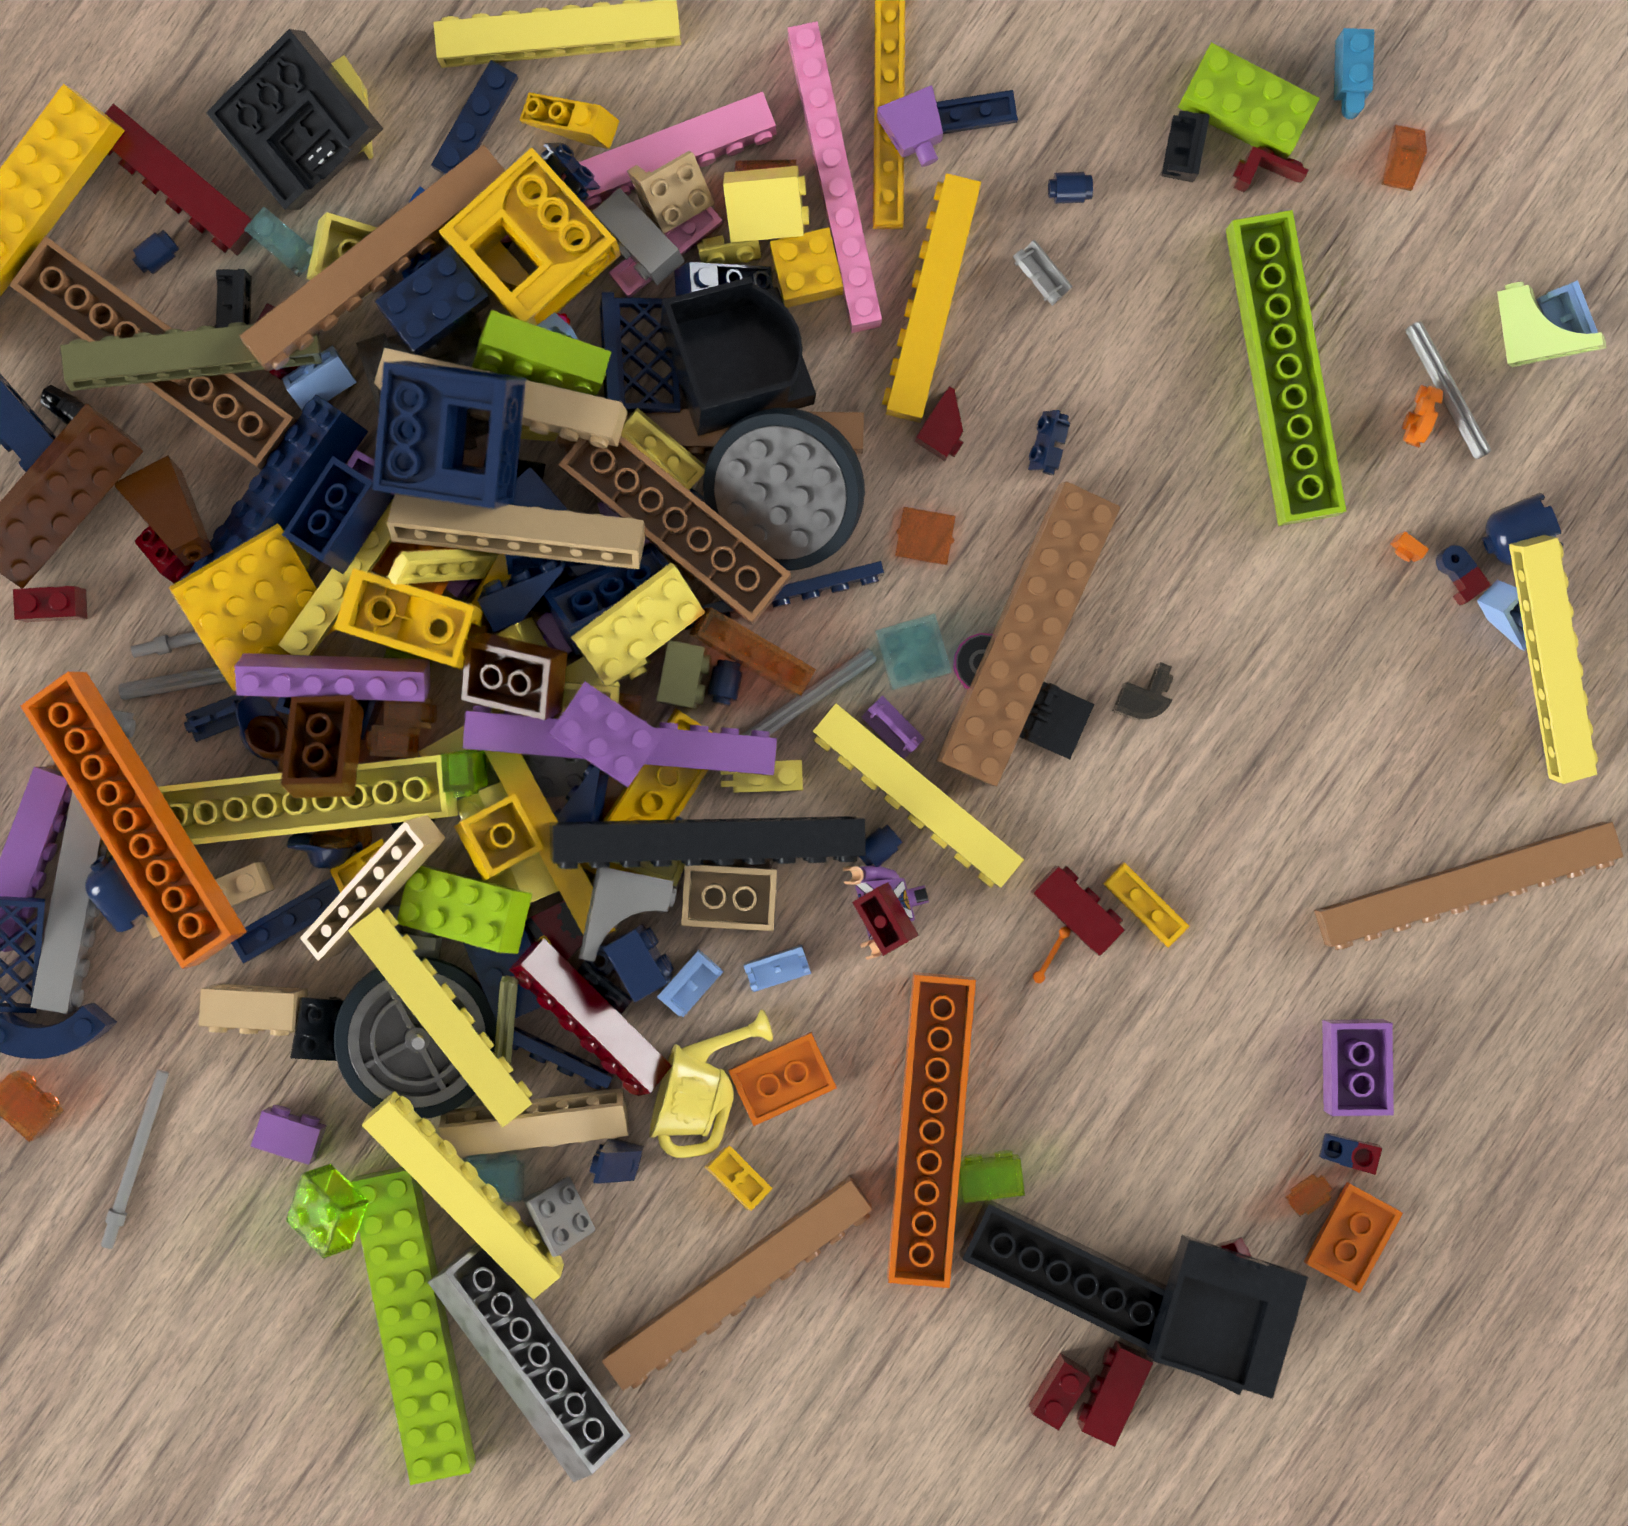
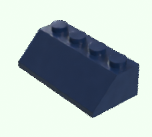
[543,543,669,656]

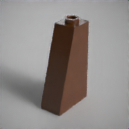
[114,455,213,566]

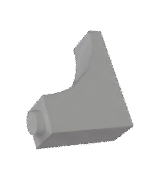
[579,868,676,961]

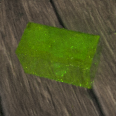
[441,750,488,797]
[959,1150,1025,1203]

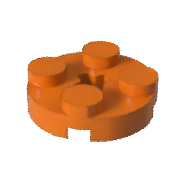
[1402,385,1443,448]

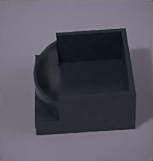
[661,277,816,436]

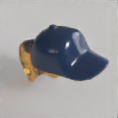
[287,826,372,870]

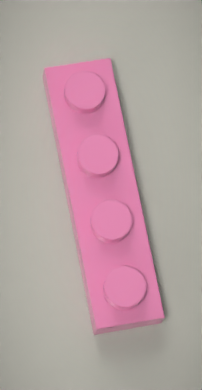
[609,207,723,298]

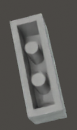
[593,188,684,286]

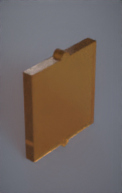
[895,507,956,565]

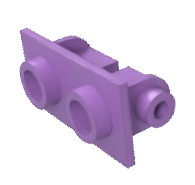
[861,695,925,759]

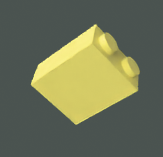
[723,166,810,243]

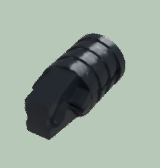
[40,385,85,425]

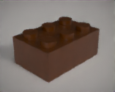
[461,633,568,720]
[281,695,364,798]

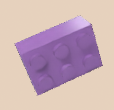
[549,682,663,787]
[1322,1019,1394,1116]

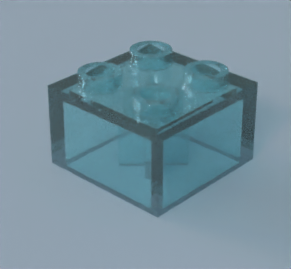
[875,614,952,691]

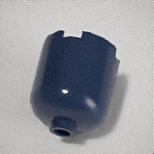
[1482,493,1563,566]
[85,855,149,932]

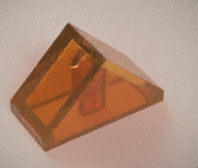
[1382,124,1427,191]

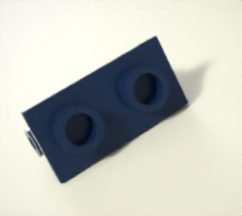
[540,142,600,202]
[1028,410,1070,475]
[184,694,244,742]

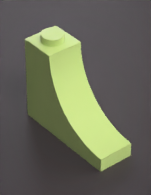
[1497,282,1606,367]

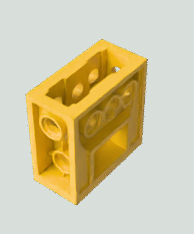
[439,147,621,326]
[334,568,490,670]

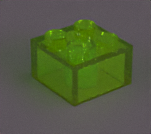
[286,1164,369,1259]

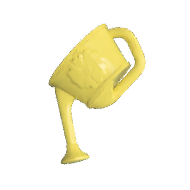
[649,1010,773,1158]

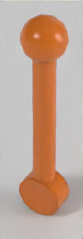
[1033,926,1071,983]

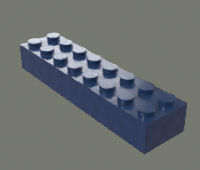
[179,395,369,581]

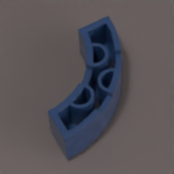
[0,1003,117,1059]

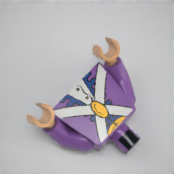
[843,865,929,960]

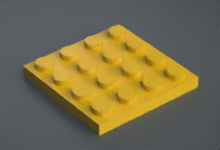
[168,523,336,692]

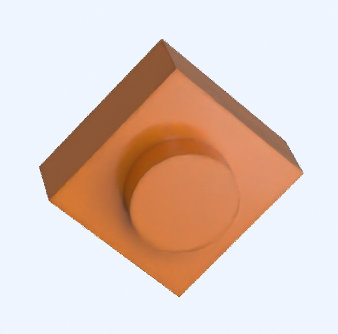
[1390,531,1429,562]

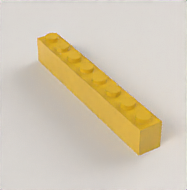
[882,173,981,423]

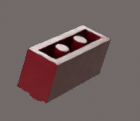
[1030,865,1125,956]
[1076,1340,1153,1447]

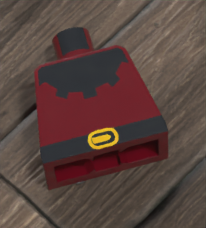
[525,900,583,961]

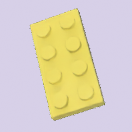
[571,563,706,687]

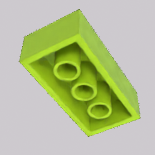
[1177,42,1320,160]
[471,310,611,396]
[397,865,533,954]

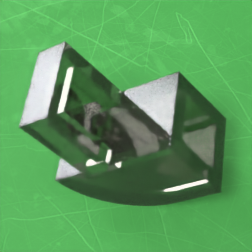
[1112,662,1174,720]

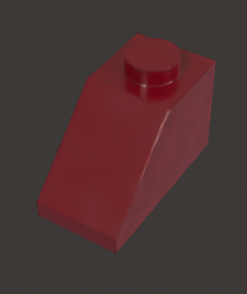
[915,386,964,461]

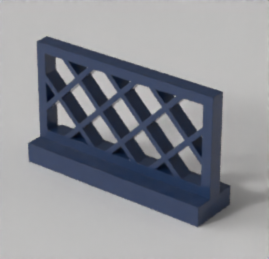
[599,292,681,413]
[0,896,45,1013]

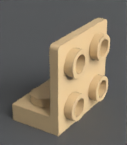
[627,151,714,234]

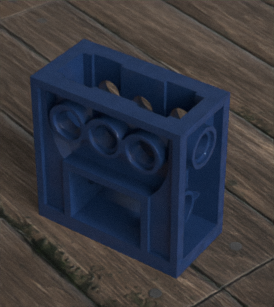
[372,360,526,509]

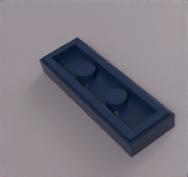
[936,90,1018,134]

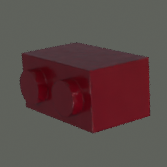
[13,586,87,622]
[852,882,919,956]
[1029,1353,1091,1431]

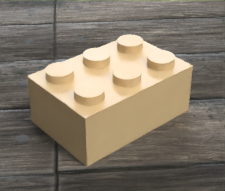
[681,864,778,931]
[199,983,308,1036]

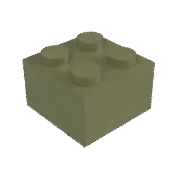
[657,640,712,710]

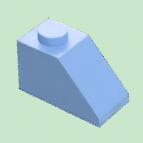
[1477,579,1527,651]

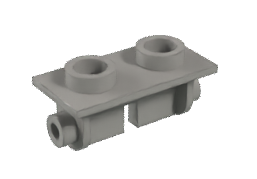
[1013,240,1072,306]

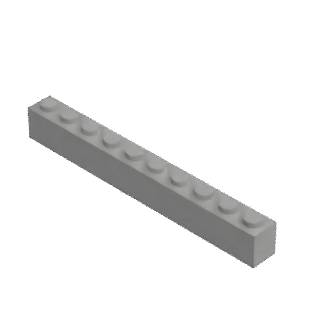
[31,709,136,1014]

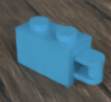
[1334,28,1374,120]

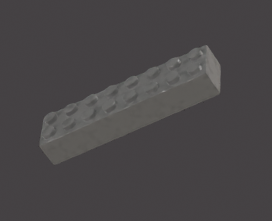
[428,1243,631,1482]

